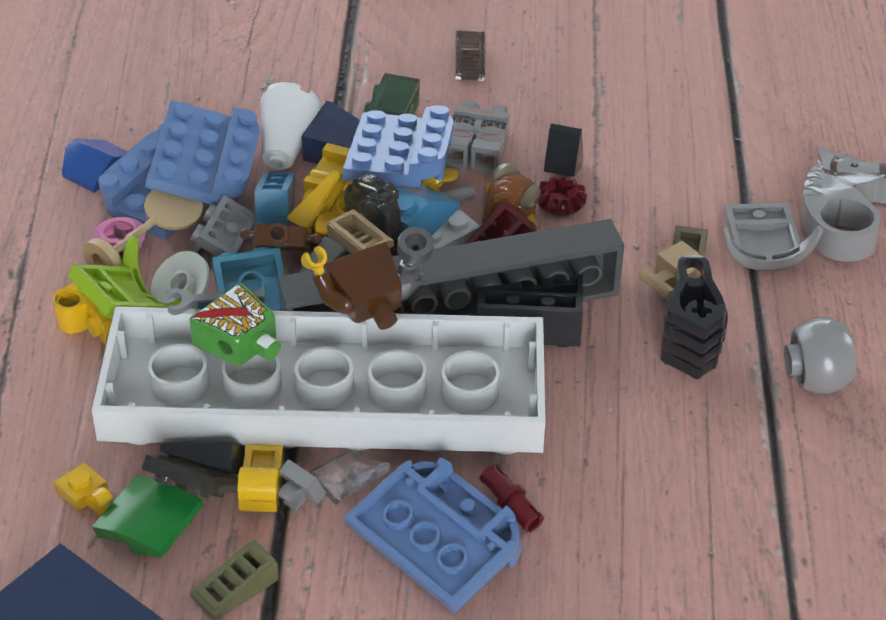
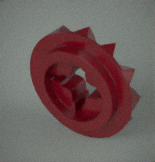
[537,176,587,214]

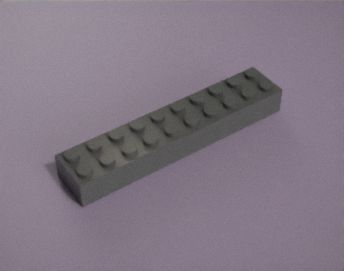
[278,219,624,316]

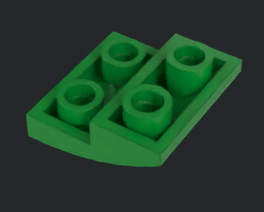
[92,475,205,558]

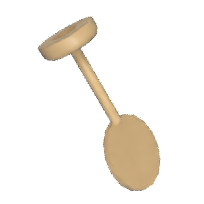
[82,190,203,266]

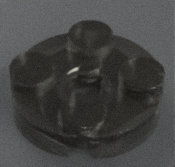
[344,174,402,236]

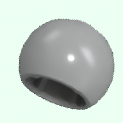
[784,317,856,394]

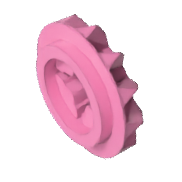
[93,217,146,255]

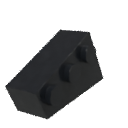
[477,274,583,348]

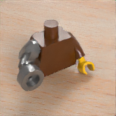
[301,227,434,330]

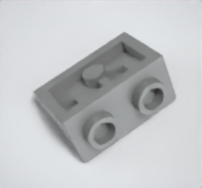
[189,195,255,257]

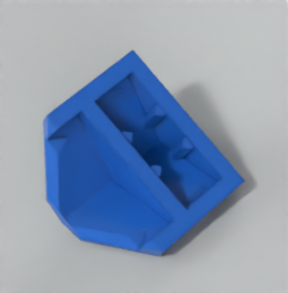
[62,138,128,193]

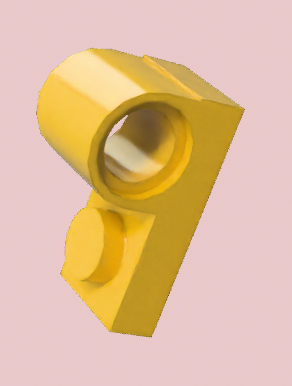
[52,282,112,346]

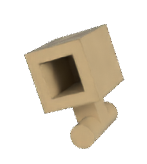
[638,241,710,301]

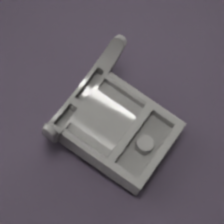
[723,203,823,271]

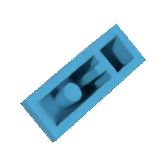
[254,171,295,226]

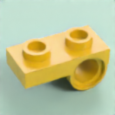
[238,444,284,512]

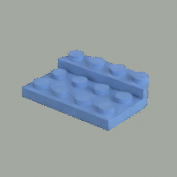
[145,100,260,206]
[342,105,453,187]
[99,123,206,240]
[344,457,523,614]

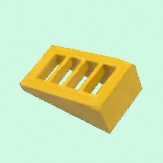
[286,170,348,235]

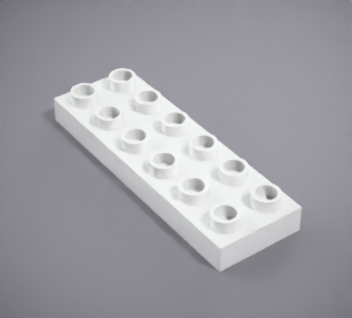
[92,307,546,455]

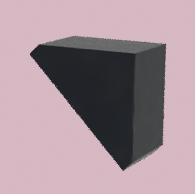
[543,123,583,177]

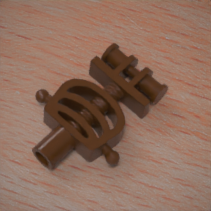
[239,223,322,252]

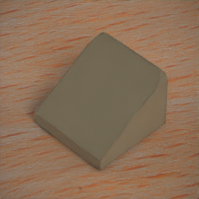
[673,225,708,257]

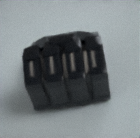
[660,255,728,380]

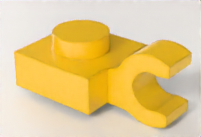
[53,462,113,518]

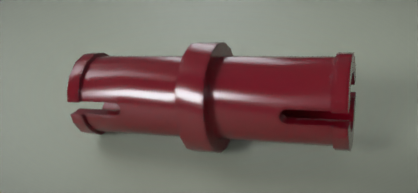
[480,464,544,533]

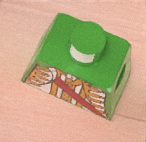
[190,283,281,366]

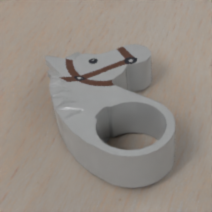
[800,147,886,262]

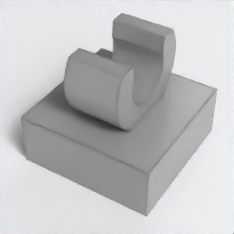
[278,460,326,511]

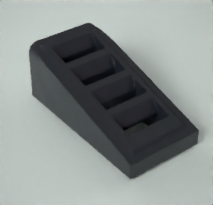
[160,442,244,475]

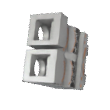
[445,100,510,174]

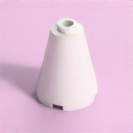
[260,82,321,171]

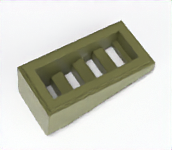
[191,539,279,620]

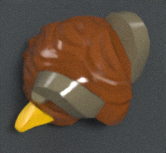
[482,163,541,227]

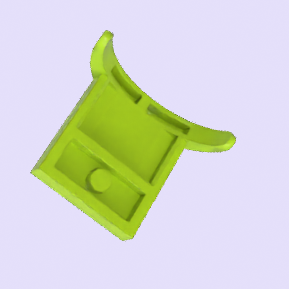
[68,236,192,318]

